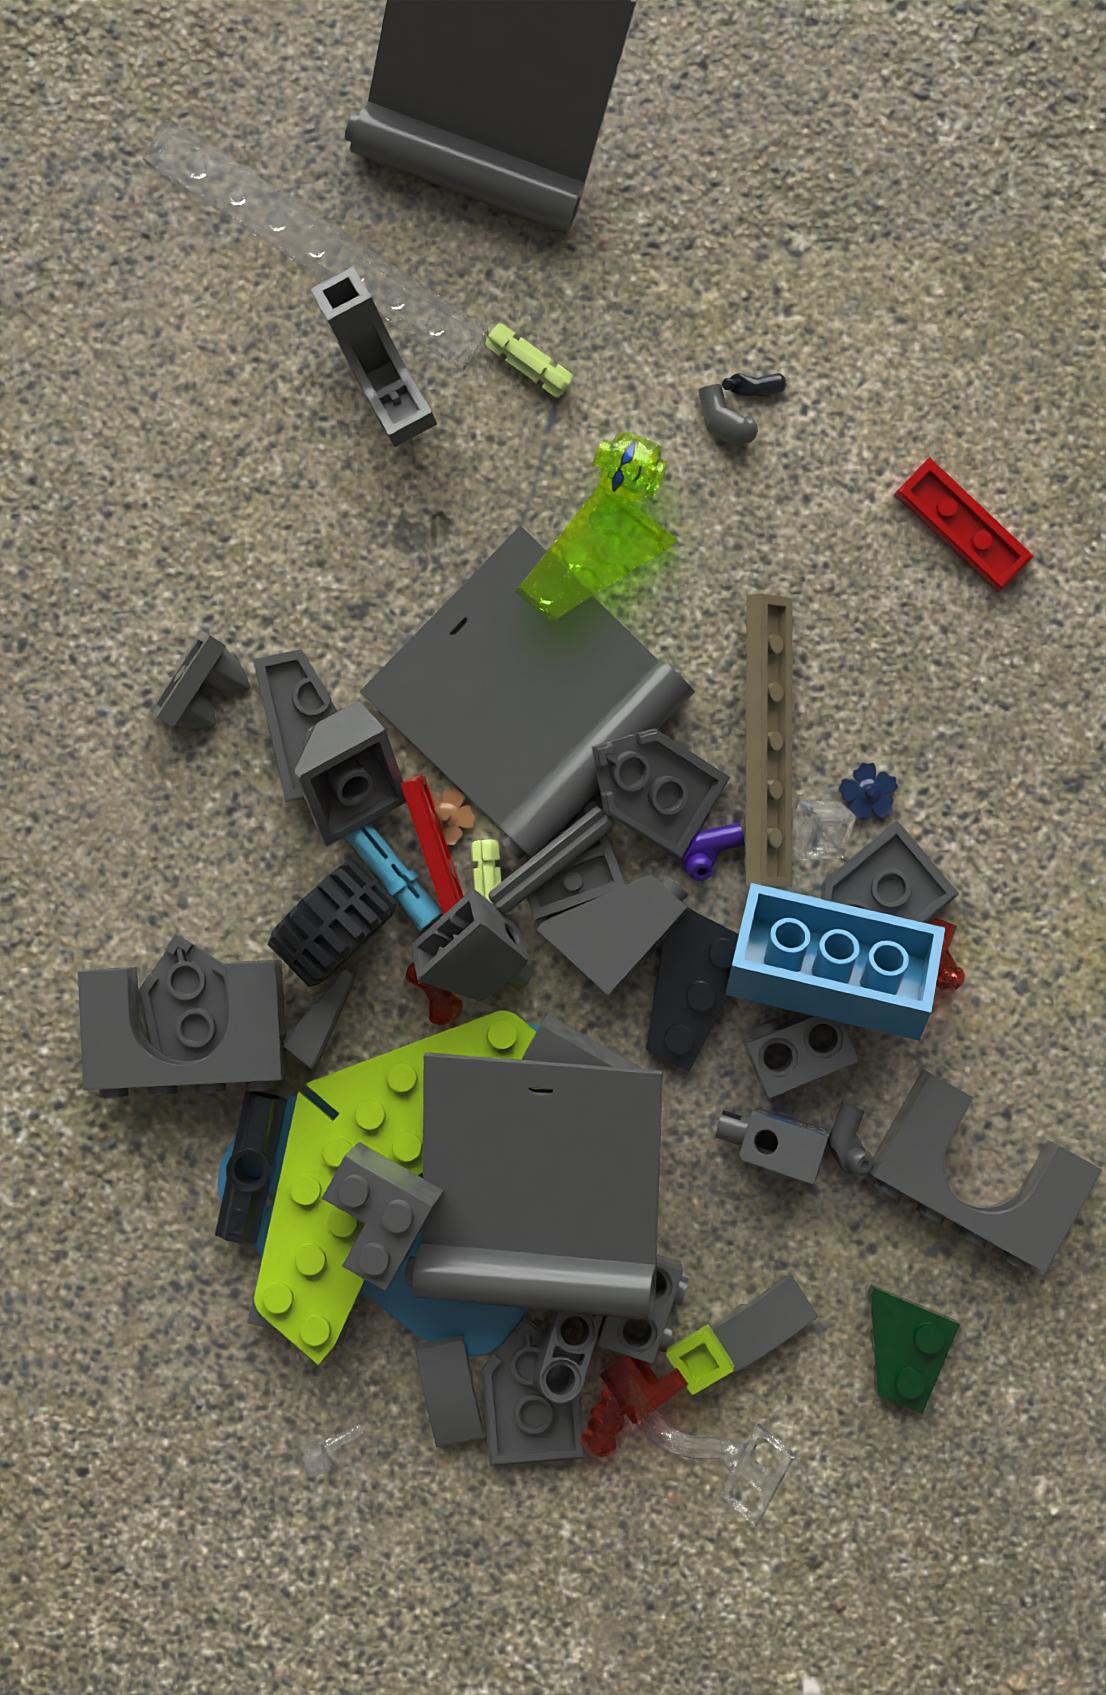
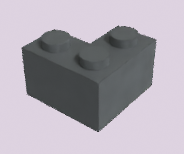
[322,1142,444,1292]

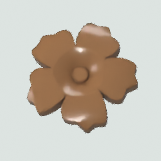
[430,787,476,846]

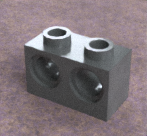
[742,1011,859,1099]
[597,1254,688,1364]

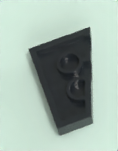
[646,910,739,1071]

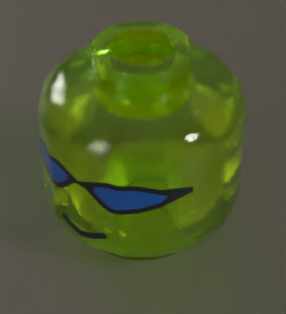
[593,430,668,503]

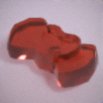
[581,1386,636,1457]

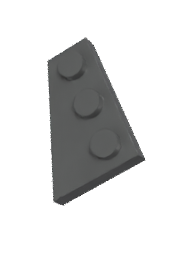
[253,649,338,802]

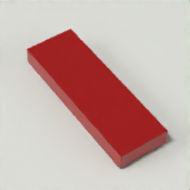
[894,457,1034,593]
[401,774,464,915]

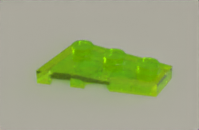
[515,480,679,622]

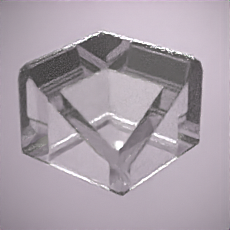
[792,800,856,860]

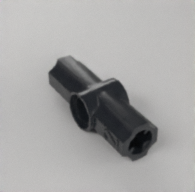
[215,1090,288,1244]

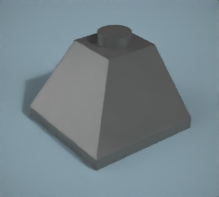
[294,701,406,847]

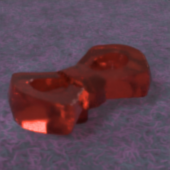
[405,960,463,1025]

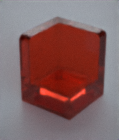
[599,1355,688,1424]

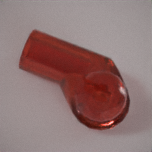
[932,918,965,991]

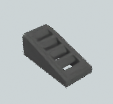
[283,967,356,1069]

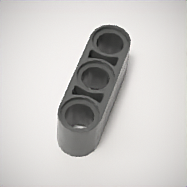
[533,1311,603,1403]

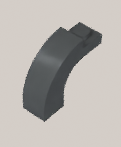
[310,266,437,447]

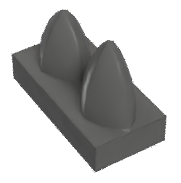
[150,631,250,730]

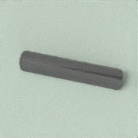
[488,807,612,914]

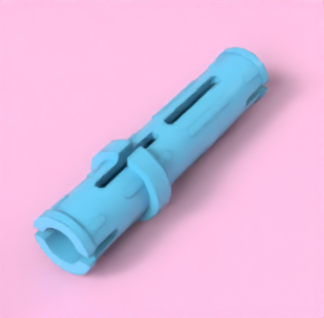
[345,823,442,932]

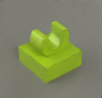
[666,1324,735,1395]

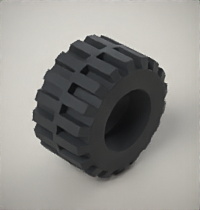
[268,859,398,987]

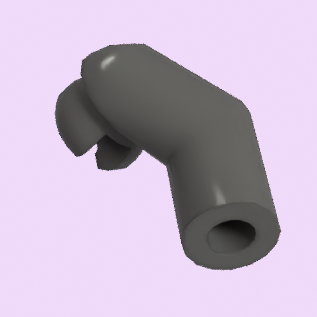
[698,384,758,446]

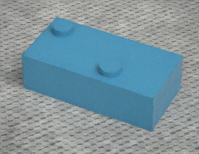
[725,883,945,1041]

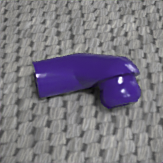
[683,823,745,881]

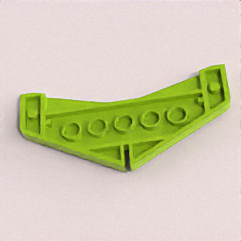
[254,1010,547,1365]

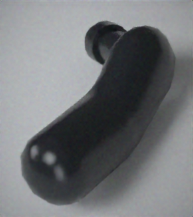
[722,373,787,397]

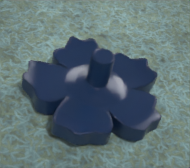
[838,762,898,820]

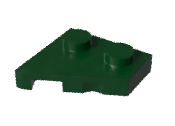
[868,1284,960,1414]

